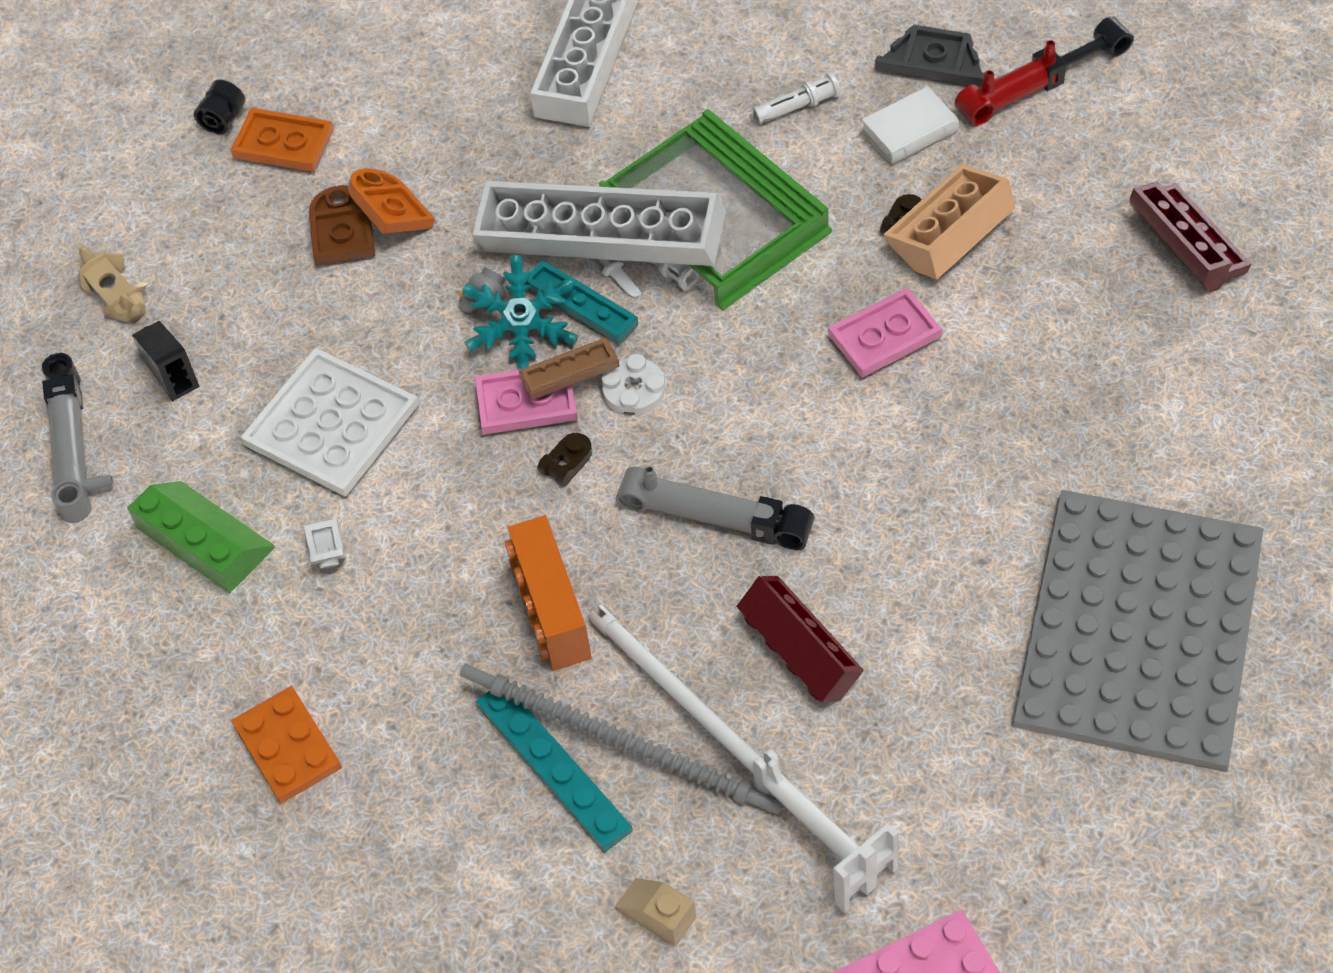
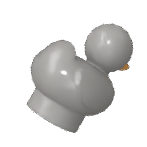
[458,267,506,313]

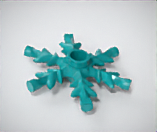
[462,255,578,370]

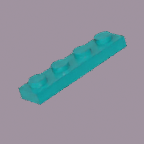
[524,260,639,344]

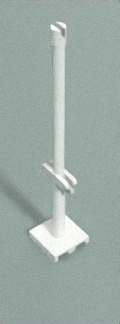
[589,605,899,913]

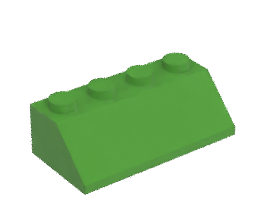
[127,481,275,593]

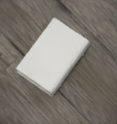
[861,86,959,165]

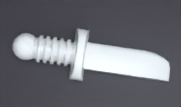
[598,259,642,298]

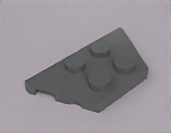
[874,24,985,87]

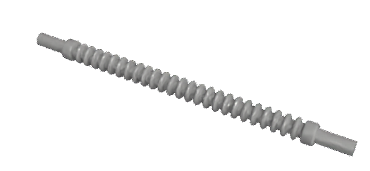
[460,663,784,816]

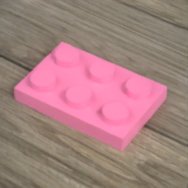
[828,287,943,378]
[475,369,578,435]

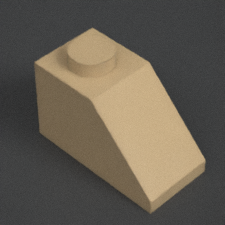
[615,878,696,947]

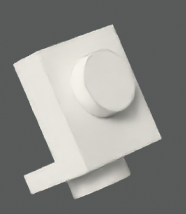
[304,519,346,569]

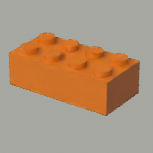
[504,515,592,671]

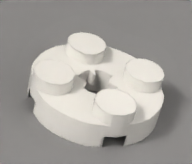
[602,354,665,415]

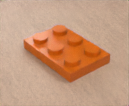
[230,108,334,172]
[231,686,342,804]

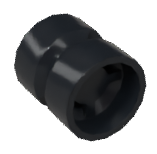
[193,79,246,135]

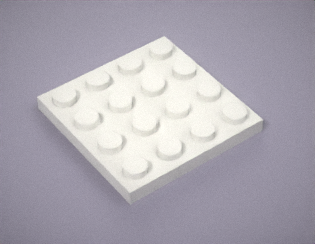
[240,347,419,497]

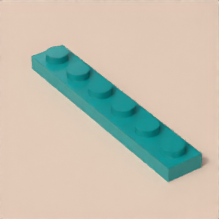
[476,691,633,853]

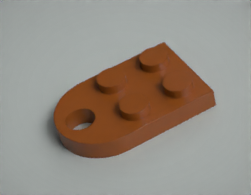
[309,185,376,266]

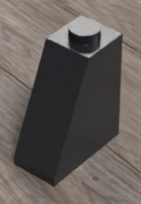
[132,320,200,402]

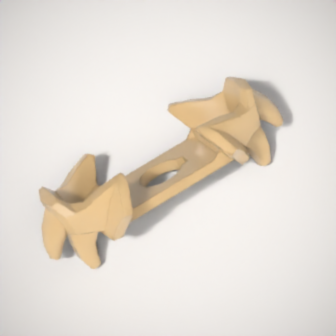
[78,247,148,323]

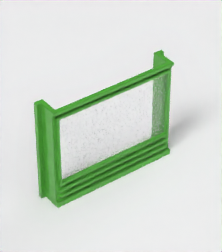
[599,109,832,311]

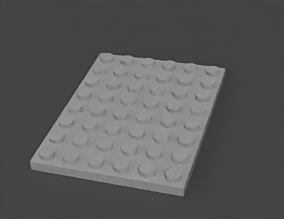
[1013,490,1264,772]

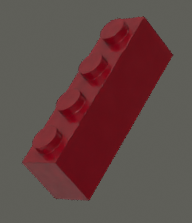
[736,576,864,703]

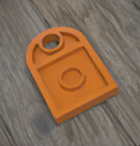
[347,168,435,234]

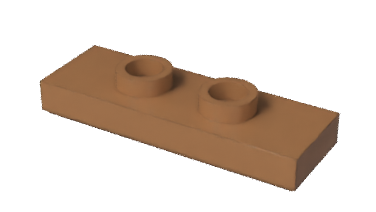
[518,337,620,400]

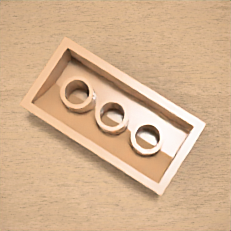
[883,164,1016,280]

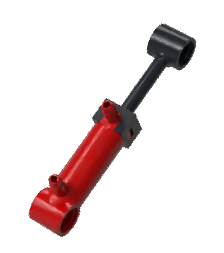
[954,16,1134,126]

